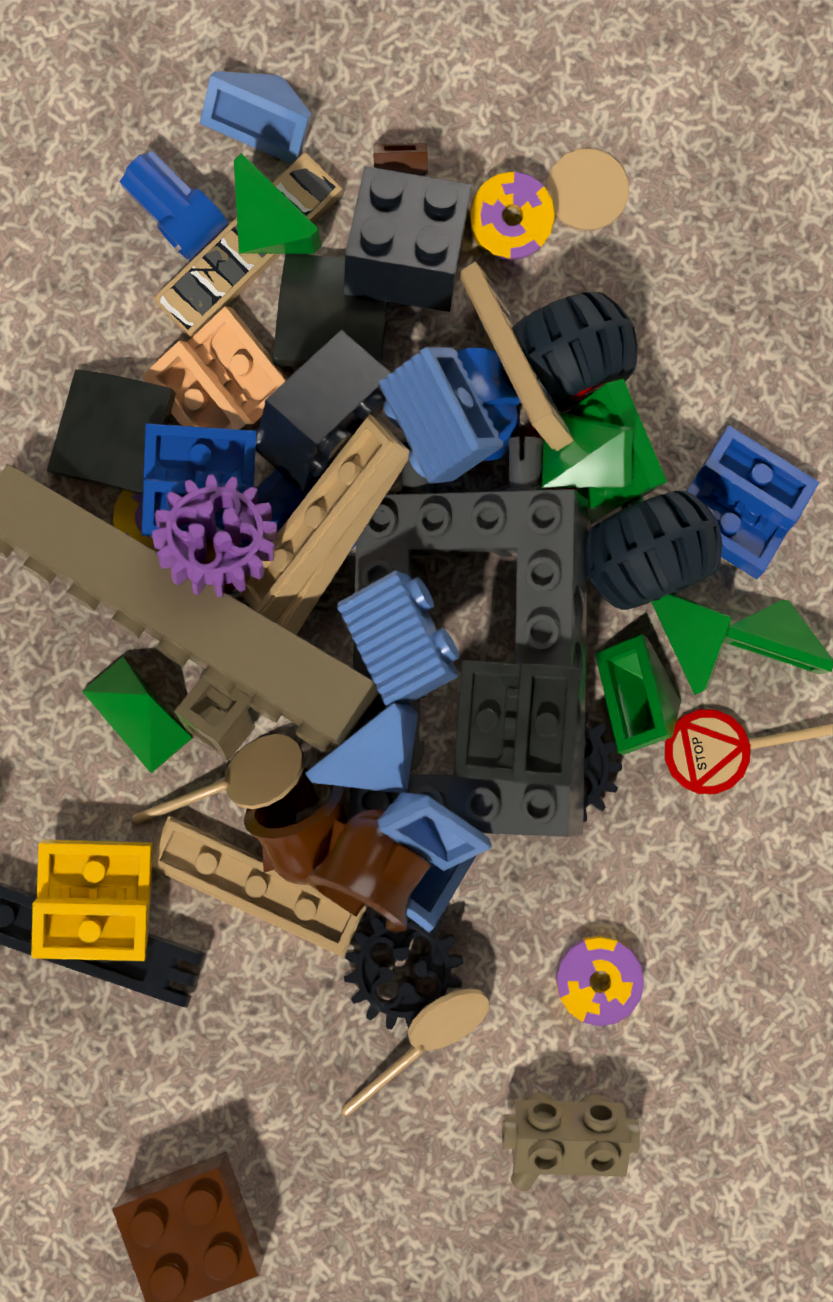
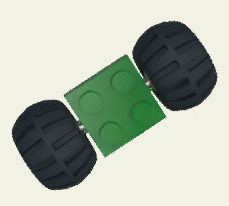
[504,292,723,610]

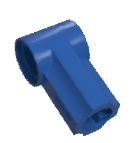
[119,151,228,261]

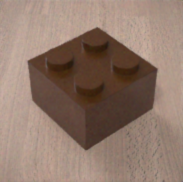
[112,1152,265,1302]

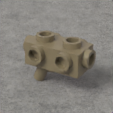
[502,1093,640,1191]

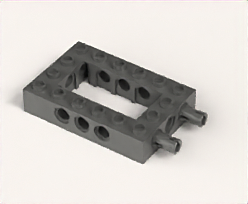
[349,437,588,837]

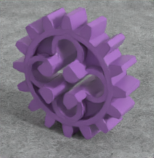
[152,475,277,597]

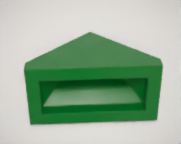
[234,153,322,254]
[542,412,632,487]
[651,594,732,695]
[724,599,833,675]
[595,634,681,755]
[82,656,193,773]

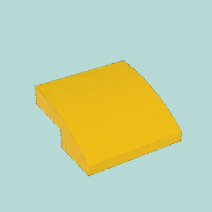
[31,839,153,961]

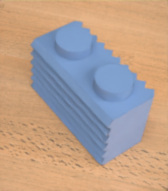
[379,347,503,483]
[337,570,459,706]

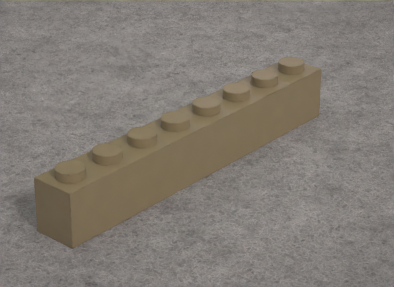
[0,464,380,751]

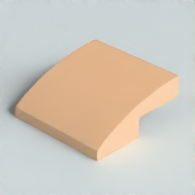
[142,306,289,430]

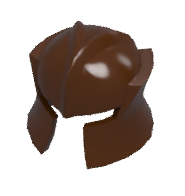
[244,768,348,885]
[306,809,431,932]

